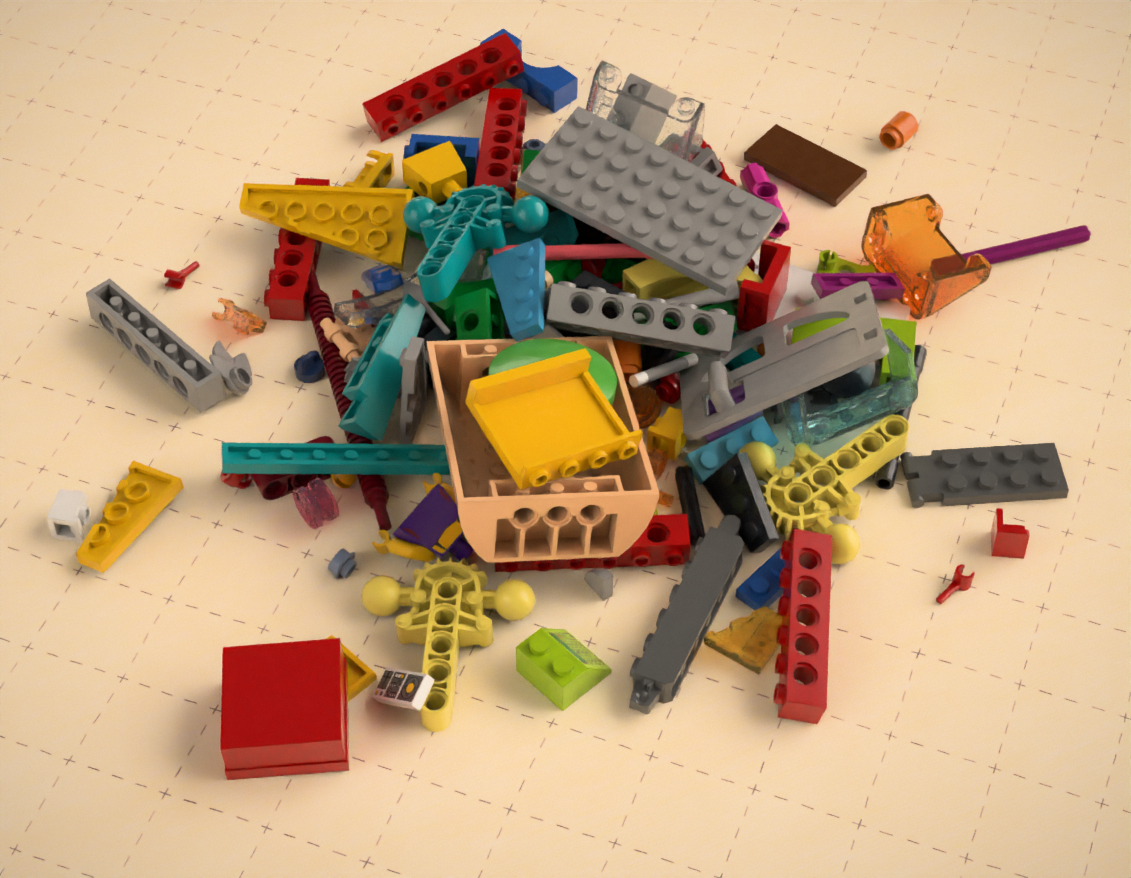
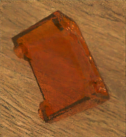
[861,193,992,320]

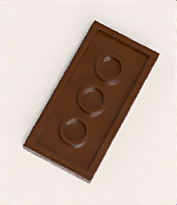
[744,124,867,207]

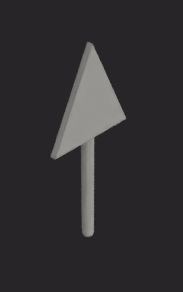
[403,279,450,335]

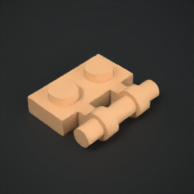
[320,312,375,362]

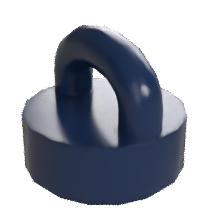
[294,350,325,383]

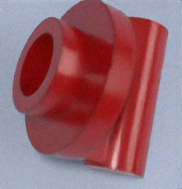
[655,372,681,404]

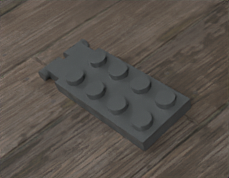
[900,442,1069,508]

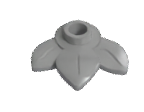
[209,340,252,395]

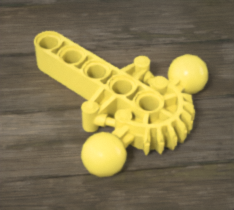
[739,415,909,564]
[361,556,535,732]

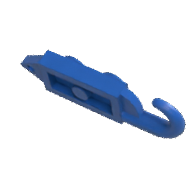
[361,264,404,294]

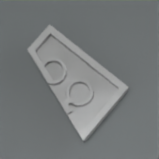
[399,337,428,444]

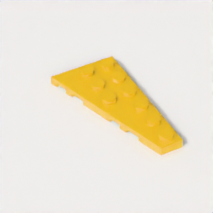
[239,183,415,270]

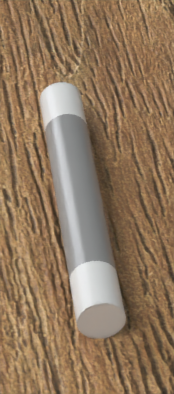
[629,353,698,387]

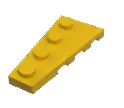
[76,461,184,573]

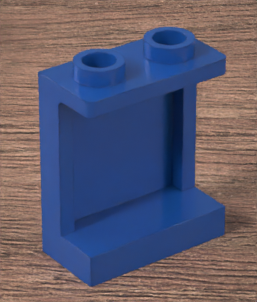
[403,134,480,188]

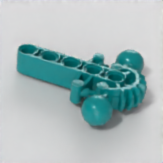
[403,184,549,302]

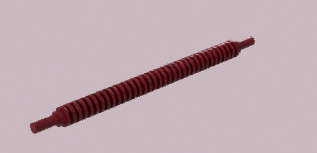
[306,271,392,531]

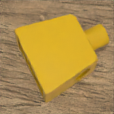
[402,141,467,204]

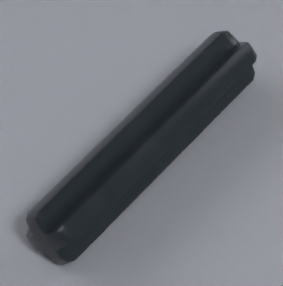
[675,465,706,546]

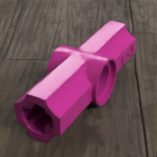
[739,163,790,238]

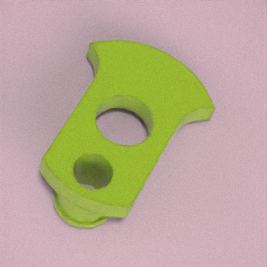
[817,250,875,273]

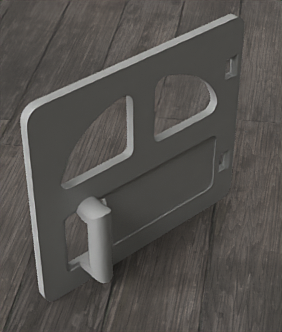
[679,281,889,440]

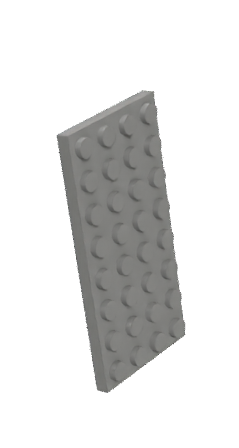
[517,106,783,296]

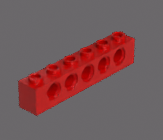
[362,33,524,142]
[474,88,527,199]
[264,178,330,321]
[494,514,691,573]
[773,528,832,724]

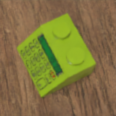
[516,628,612,711]

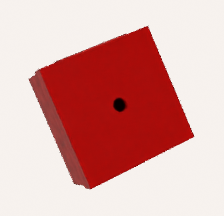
[220,638,350,780]

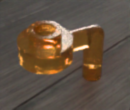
[647,447,674,508]

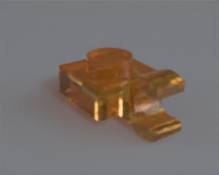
[212,298,267,335]

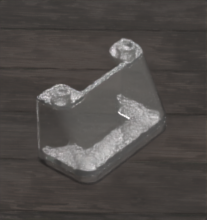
[586,60,705,162]

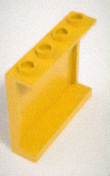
[465,348,643,490]

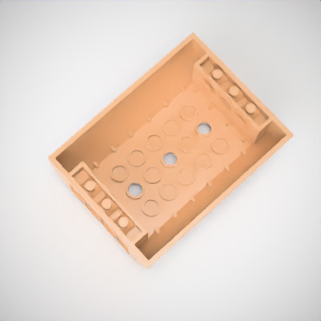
[426,336,660,563]

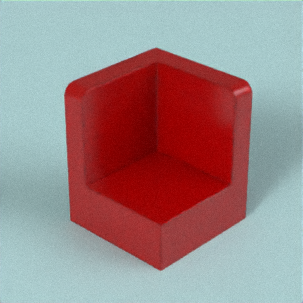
[991,508,1030,559]

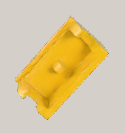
[343,150,395,188]

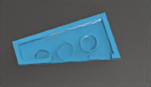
[487,238,545,342]

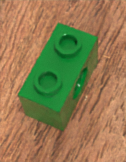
[454,287,505,340]

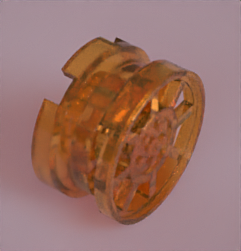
[626,382,661,429]

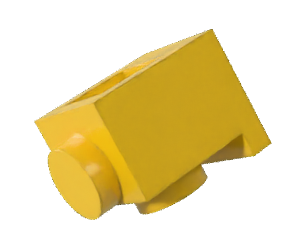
[647,406,688,461]

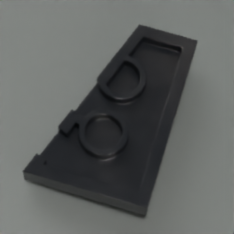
[702,452,779,553]

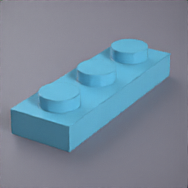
[684,416,779,485]

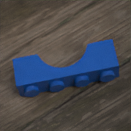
[480,28,578,113]

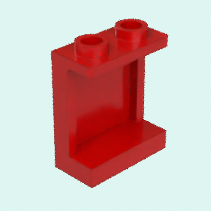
[737,240,791,332]

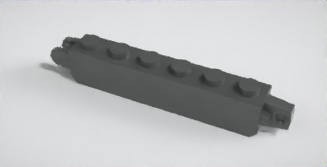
[629,514,744,715]

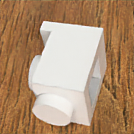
[46,488,91,543]

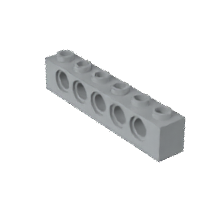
[86,278,225,413]
[545,281,735,359]

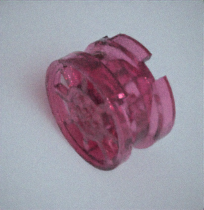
[293,478,339,529]

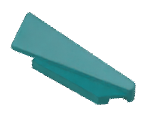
[338,293,426,441]

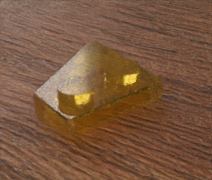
[703,606,783,675]

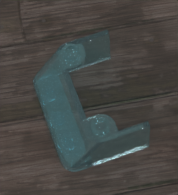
[782,328,918,449]

